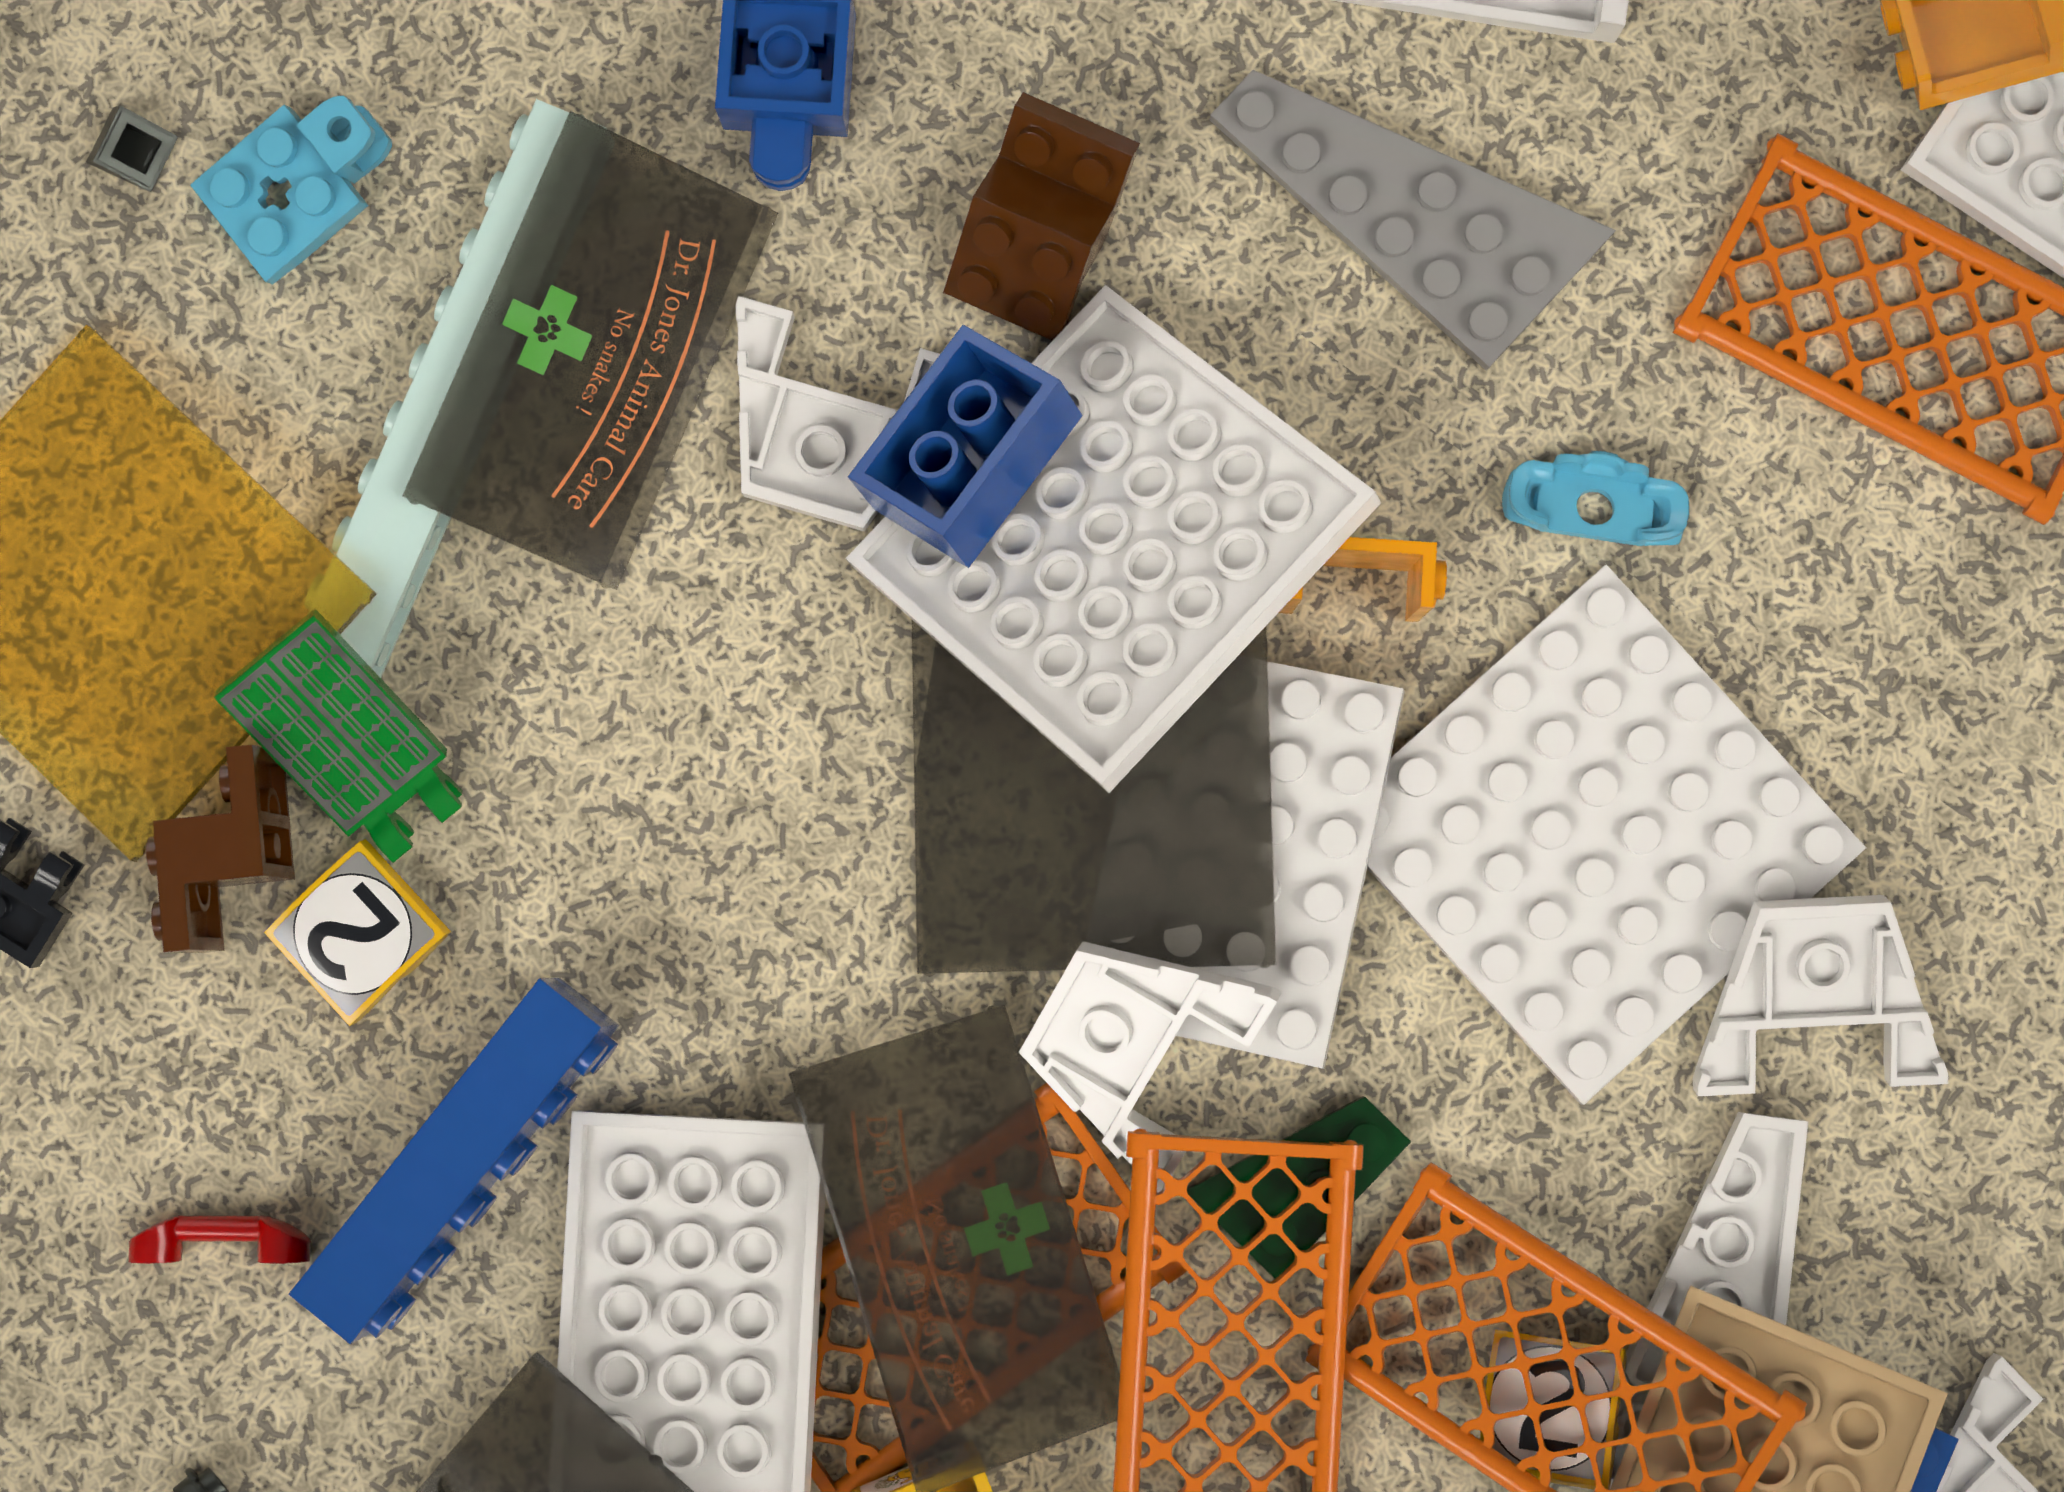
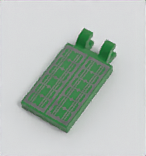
[214,609,463,863]

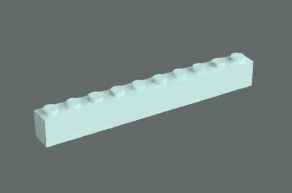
[306,99,614,678]

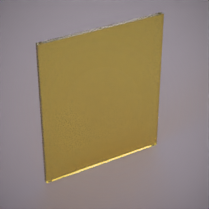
[0,324,377,862]

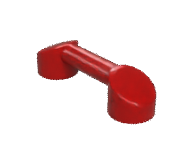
[128,1215,311,1264]

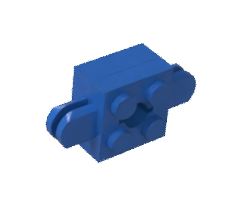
[715,0,856,191]

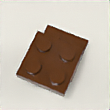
[943,92,1140,340]
[146,745,295,953]

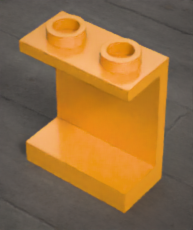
[1279,537,1447,622]

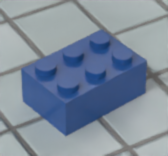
[848,325,1083,568]

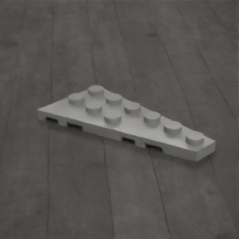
[1209,70,1616,371]

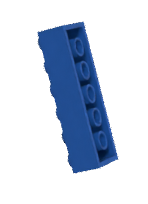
[288,978,619,1344]

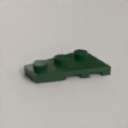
[1187,1096,1411,1279]

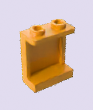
[1880,0,2064,110]

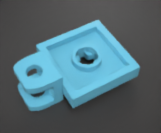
[190,96,392,285]

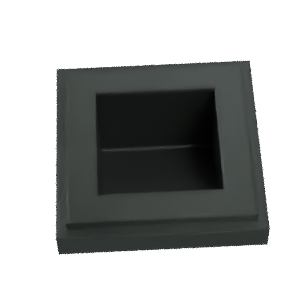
[86,105,178,192]

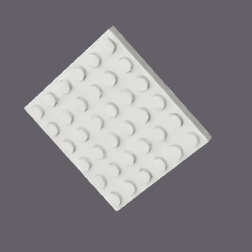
[846,285,1381,793]
[1367,564,1866,1105]

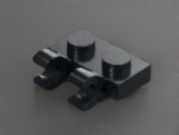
[0,818,85,968]

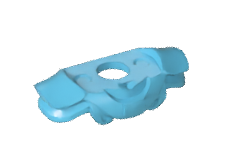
[1502,451,1689,546]

